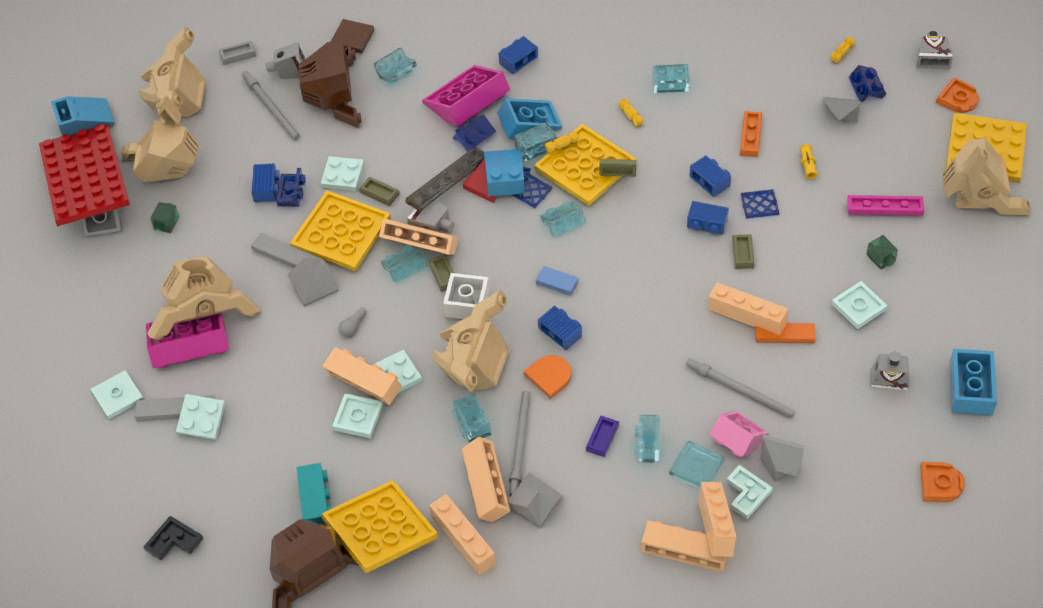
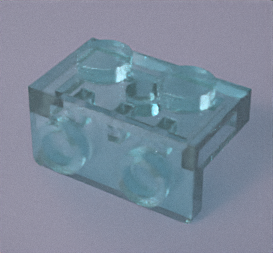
[374,48,417,82]
[540,201,586,237]
[381,245,427,283]

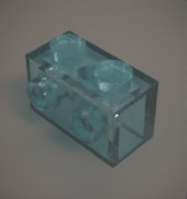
[652,64,690,93]
[515,122,557,161]
[452,394,491,443]
[634,415,660,463]

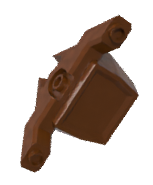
[299,42,362,128]
[270,519,359,608]

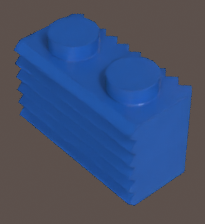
[498,36,538,74]
[690,155,731,197]
[251,163,280,202]
[687,201,729,235]
[538,306,582,350]

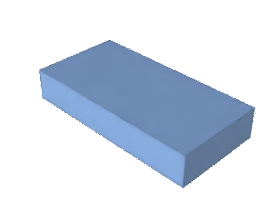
[536,266,578,295]

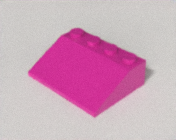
[422,65,511,126]
[146,313,230,368]

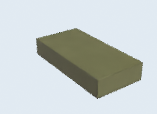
[599,159,637,177]
[359,177,400,206]
[732,234,754,269]
[428,255,454,292]

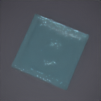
[669,440,724,489]

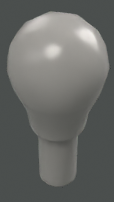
[338,307,367,337]

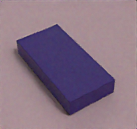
[586,415,619,457]

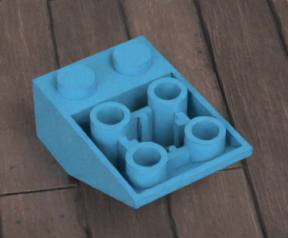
[51,96,115,135]

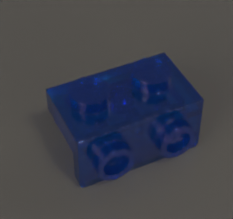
[849,65,886,102]
[453,114,496,152]
[276,168,306,207]

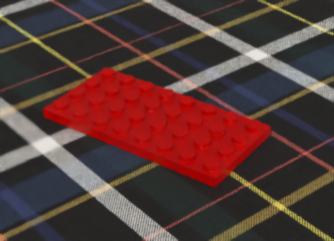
[39,124,130,227]

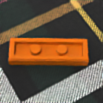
[740,111,762,157]
[755,323,815,343]

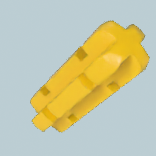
[830,36,855,63]
[619,98,643,127]
[545,131,579,153]

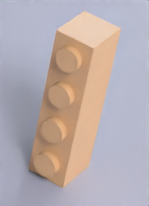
[379,219,459,255]
[709,283,788,336]
[322,347,402,405]
[462,437,510,523]
[698,482,737,557]
[429,494,496,576]
[641,521,728,572]

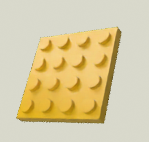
[946,113,1027,182]
[534,124,637,206]
[290,190,391,272]
[322,480,438,574]

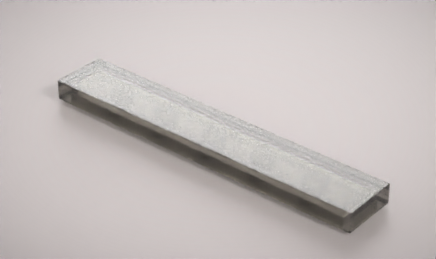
[405,147,484,211]

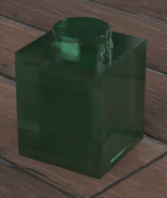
[150,202,179,233]
[866,235,898,269]

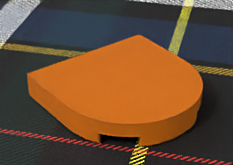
[936,77,979,113]
[524,355,571,399]
[920,462,965,502]

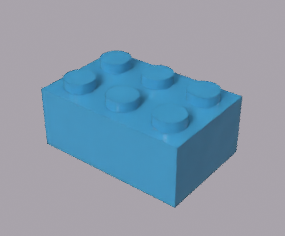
[950,349,997,415]

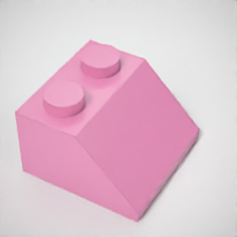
[710,411,769,457]

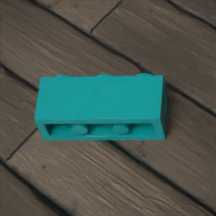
[296,463,332,525]

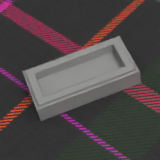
[219,41,256,65]

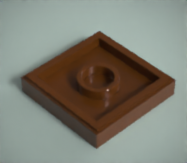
[330,19,375,53]

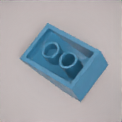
[497,98,562,140]
[484,149,525,197]

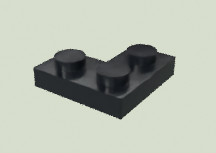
[143,516,203,560]

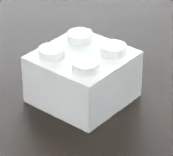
[443,273,490,319]

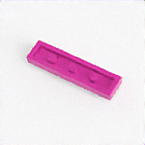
[847,195,924,216]

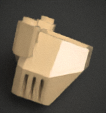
[138,27,206,117]
[121,96,199,182]
[942,138,1031,215]
[147,256,261,340]
[433,290,509,392]

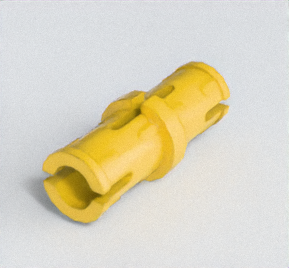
[800,144,817,179]

